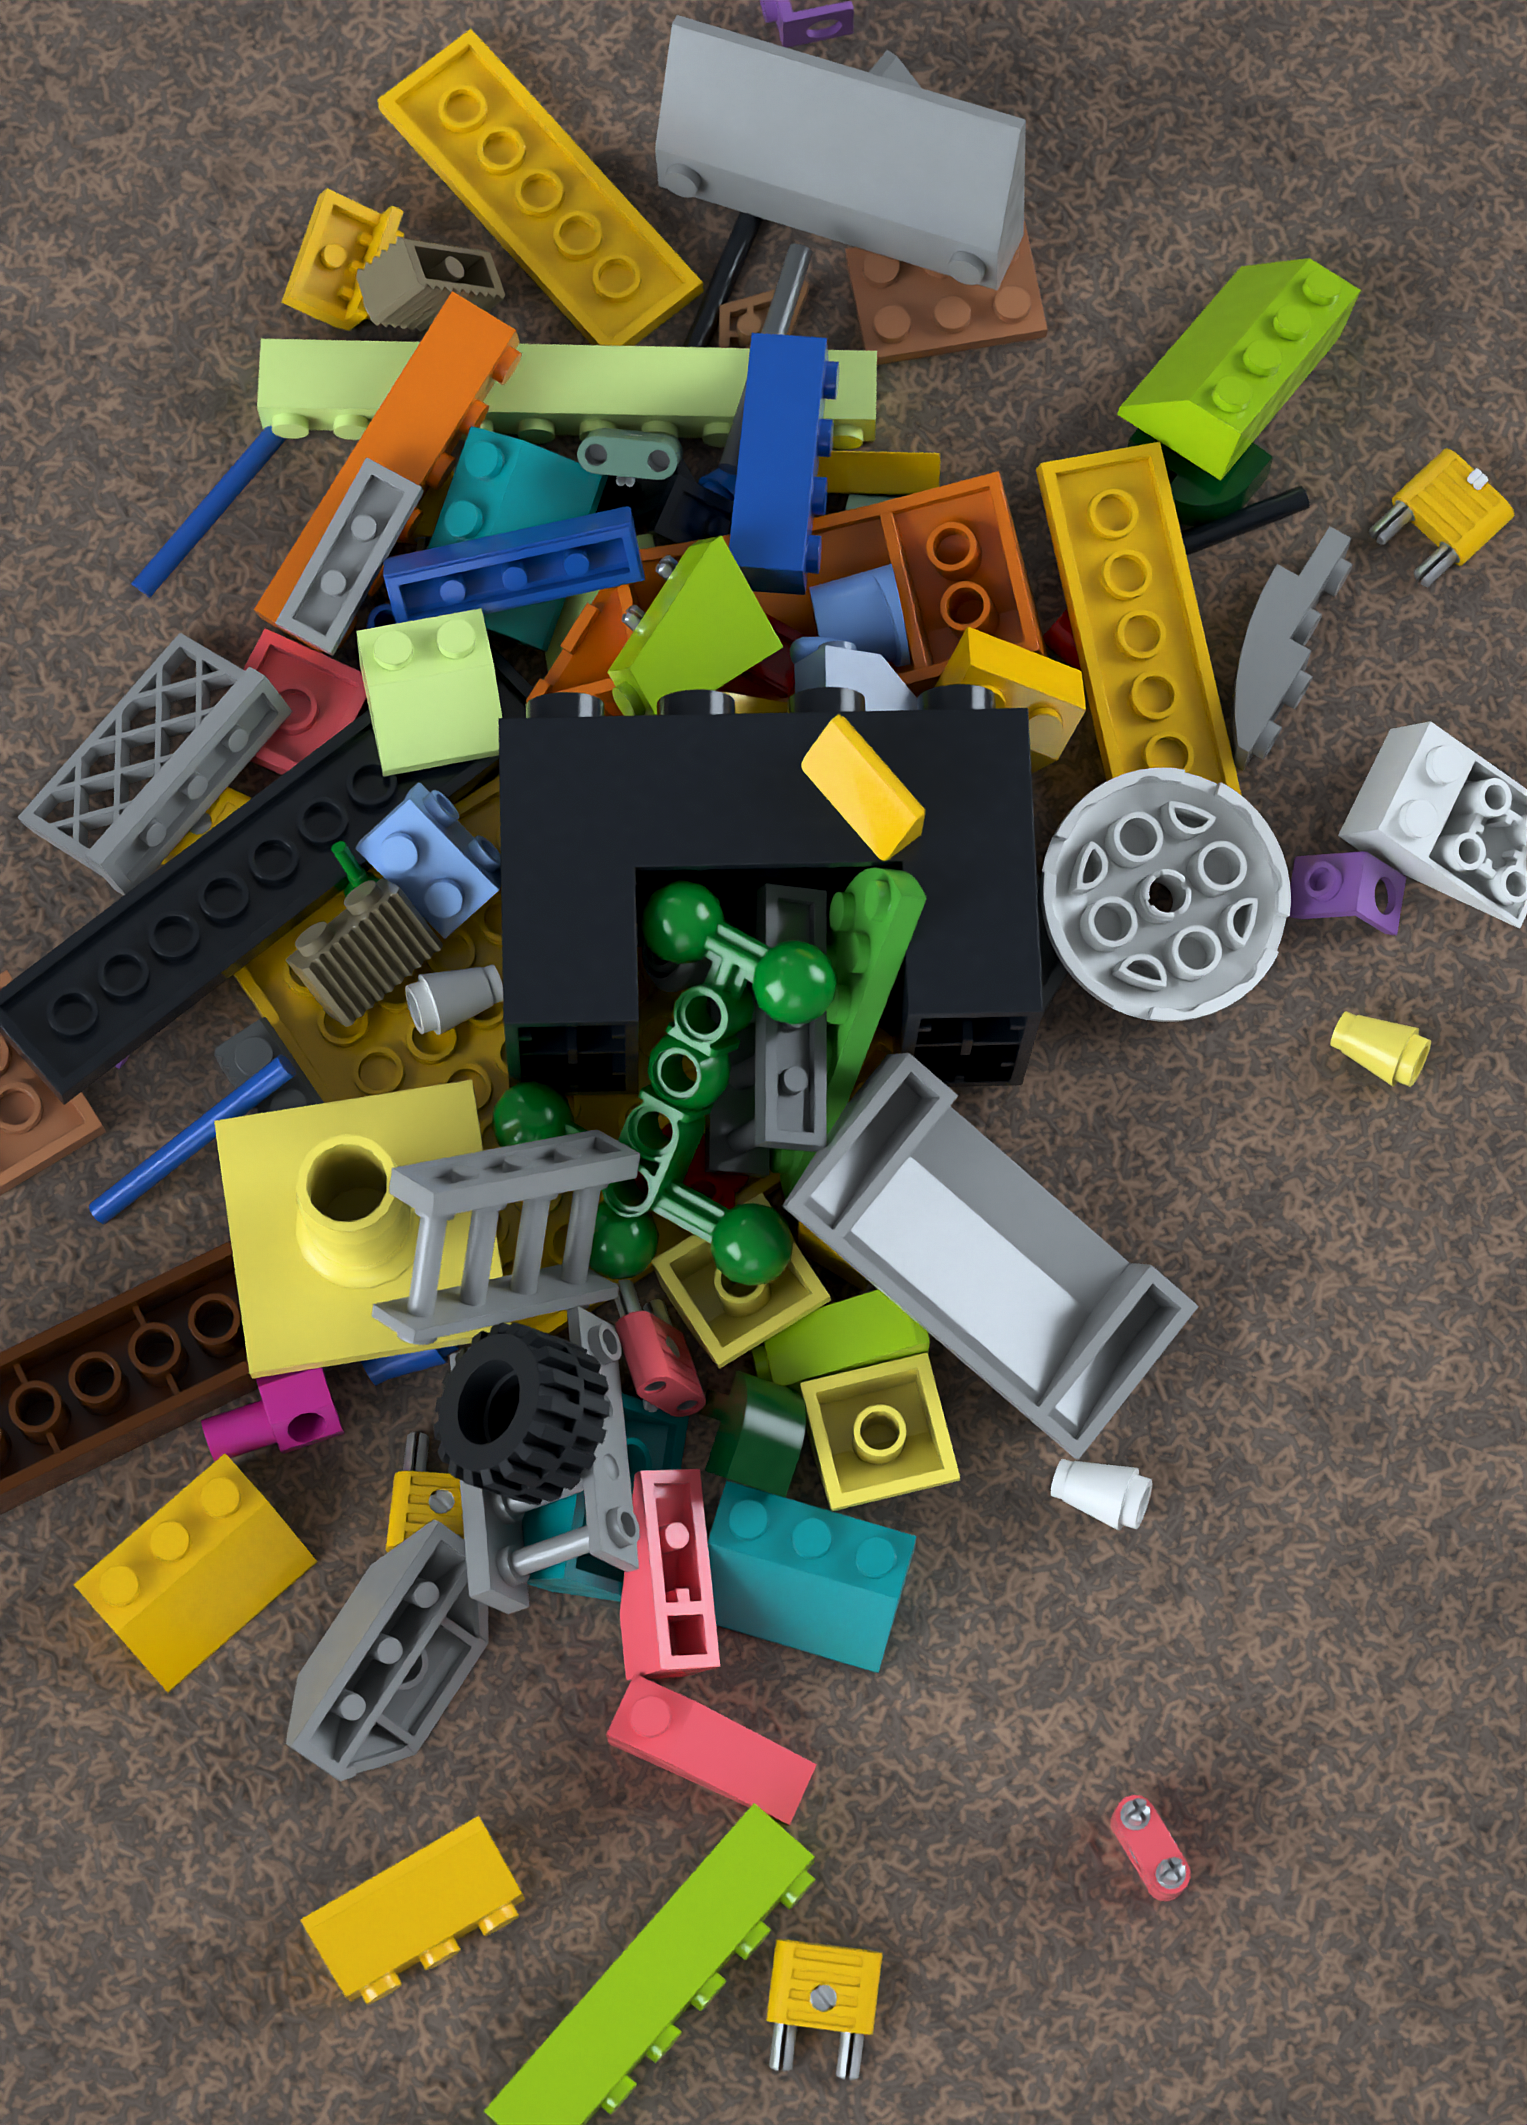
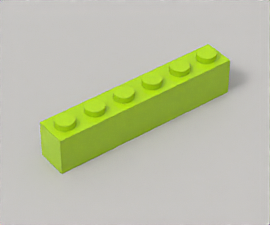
[484,1803,816,2125]

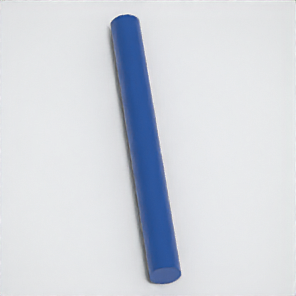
[131,426,287,598]
[89,1055,296,1224]

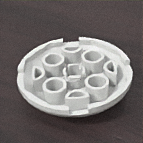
[1040,768,1291,1022]

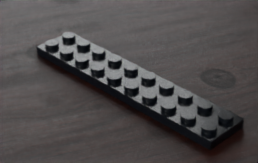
[0,642,533,1105]

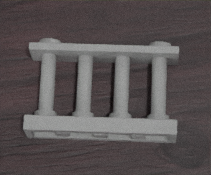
[372,1129,640,1345]
[450,1306,640,1614]

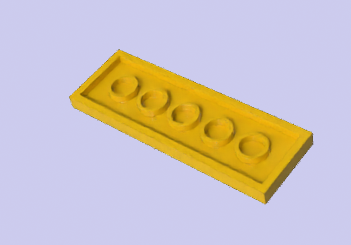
[377,29,703,346]
[1036,441,1242,796]

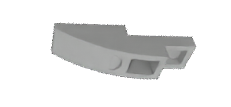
[1230,526,1353,771]

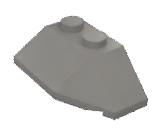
[286,1519,489,1781]

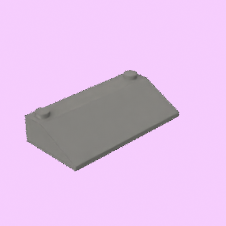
[655,15,1026,291]
[782,1053,1199,1459]

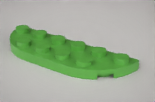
[770,868,927,1200]

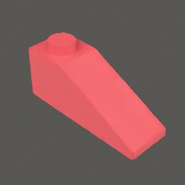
[619,1469,720,1680]
[606,1674,817,1826]

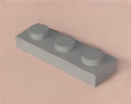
[275,457,424,656]

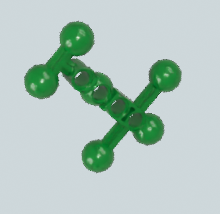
[491,880,837,1285]

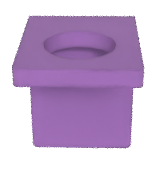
[760,0,854,48]
[1289,851,1406,935]

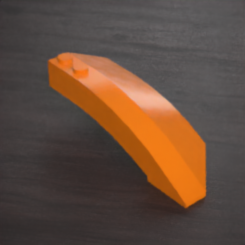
[526,471,1048,716]

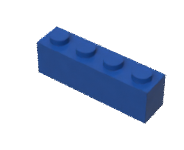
[729,333,839,595]

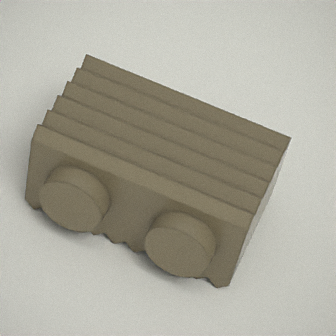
[356,237,505,332]
[285,878,443,1027]

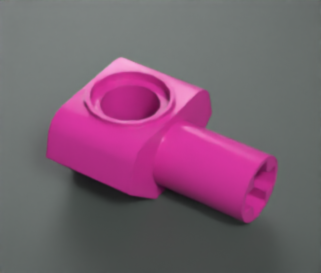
[201,1367,345,1462]

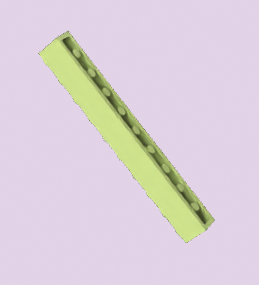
[257,339,877,450]

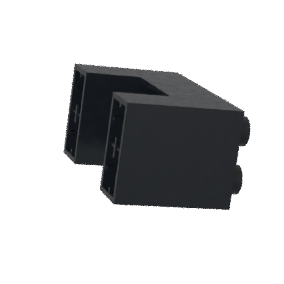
[498,684,1043,1096]

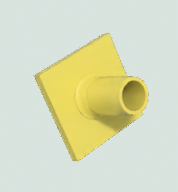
[214,1079,511,1379]

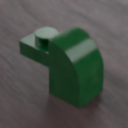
[1128,428,1273,526]
[700,1370,806,1498]

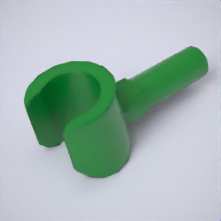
[331,841,380,897]

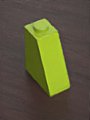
[608,536,783,716]
[751,1289,930,1393]

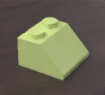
[356,608,502,777]

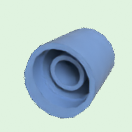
[790,564,911,667]

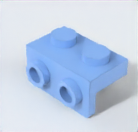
[355,782,501,939]

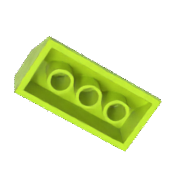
[1117,258,1361,480]

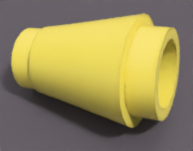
[1330,1011,1431,1087]

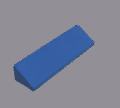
[383,507,645,624]

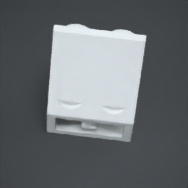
[1338,721,1527,928]

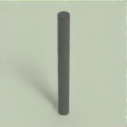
[719,244,813,475]

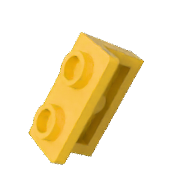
[281,188,404,331]

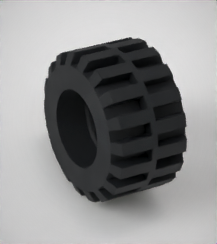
[434,1322,610,1505]

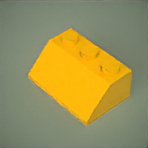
[73,1453,318,1693]
[300,1816,526,2005]

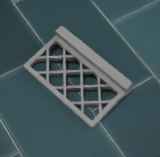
[17,633,293,895]

